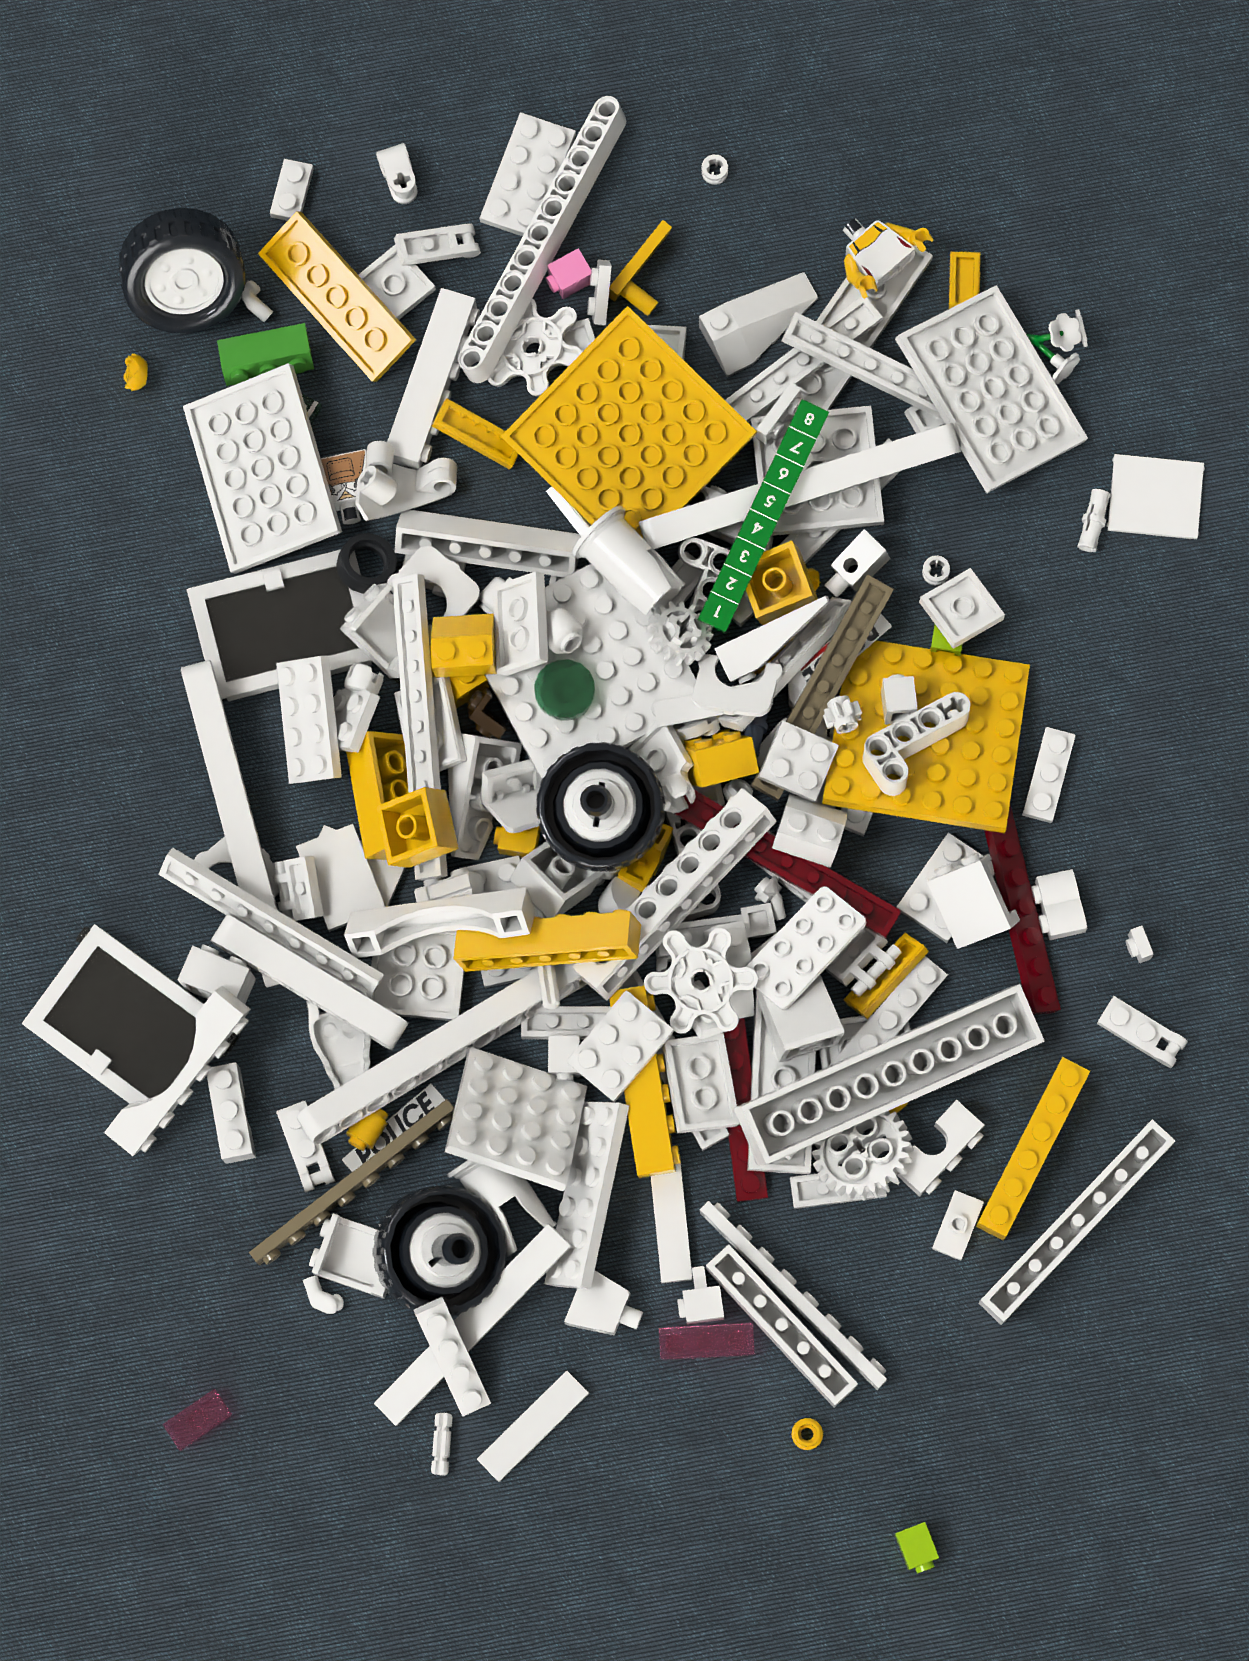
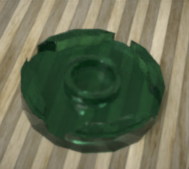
[534,659,595,721]

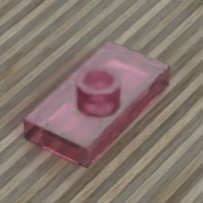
[162,1389,233,1451]

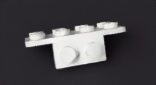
[746,887,867,1010]

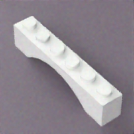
[344,887,535,958]
[104,986,251,1156]

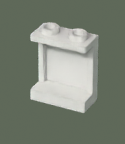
[340,583,432,678]
[927,853,1020,949]
[309,1213,387,1299]

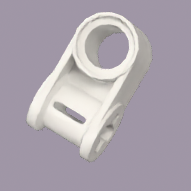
[376,143,418,204]

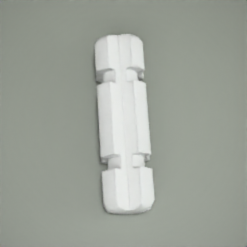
[431,1413,452,1475]

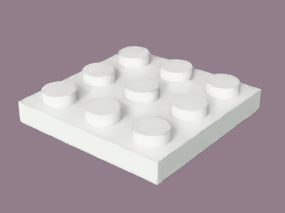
[371,930,464,1021]

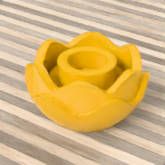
[124,354,148,391]

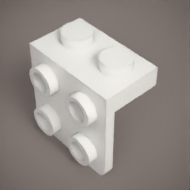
[481,759,541,833]

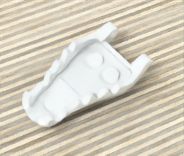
[306,1001,371,1090]

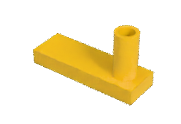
[609,220,672,316]

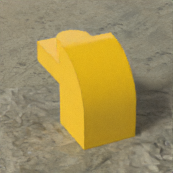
[617,823,674,892]

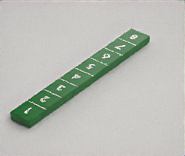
[697,399,829,633]

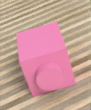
[546,248,591,299]

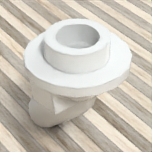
[754,876,786,920]

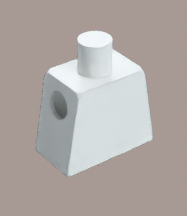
[824,529,891,597]
[564,1271,643,1335]

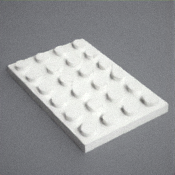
[895,285,1088,493]
[183,363,342,574]

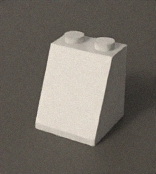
[756,975,845,1062]

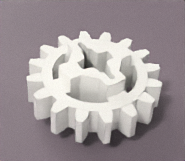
[646,601,713,666]

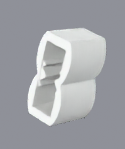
[1031,869,1087,940]

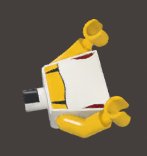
[843,218,934,299]

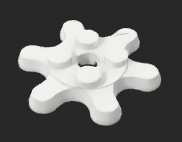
[485,299,582,397]
[644,928,758,1034]

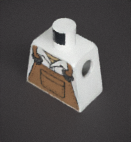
[321,449,366,524]

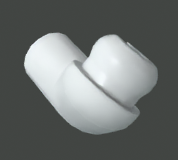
[242,280,273,322]
[303,1276,344,1314]

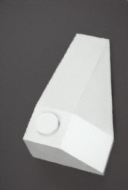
[699,272,818,378]
[714,596,830,684]
[448,733,522,860]

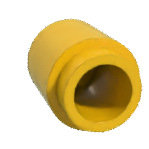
[346,1108,389,1151]

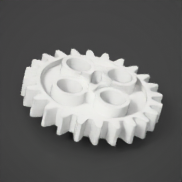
[812,1111,914,1201]

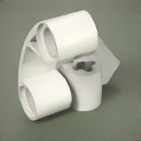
[355,441,457,521]

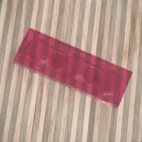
[659,1323,755,1360]

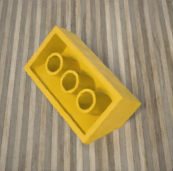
[346,731,409,860]

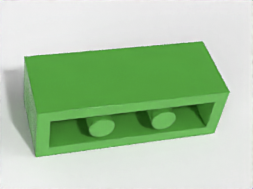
[217,323,314,386]

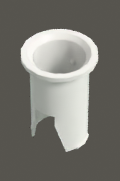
[572,505,684,615]
[447,1160,557,1256]

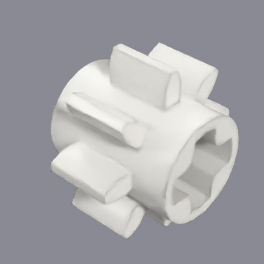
[823,696,862,734]

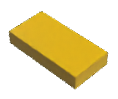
[949,252,980,309]

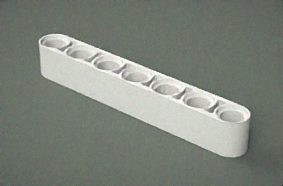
[210,914,409,1050]

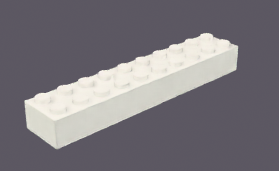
[734,984,1045,1166]

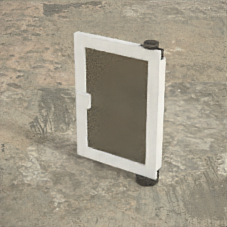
[187,550,373,701]
[22,924,242,1112]

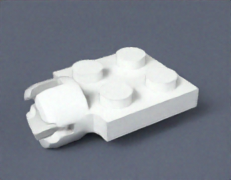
[333,663,384,753]
[629,721,696,814]

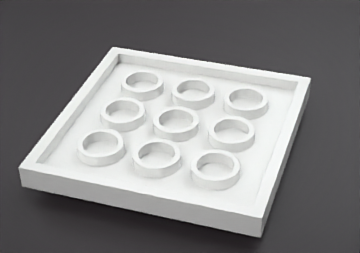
[751,406,884,536]
[445,1047,587,1191]

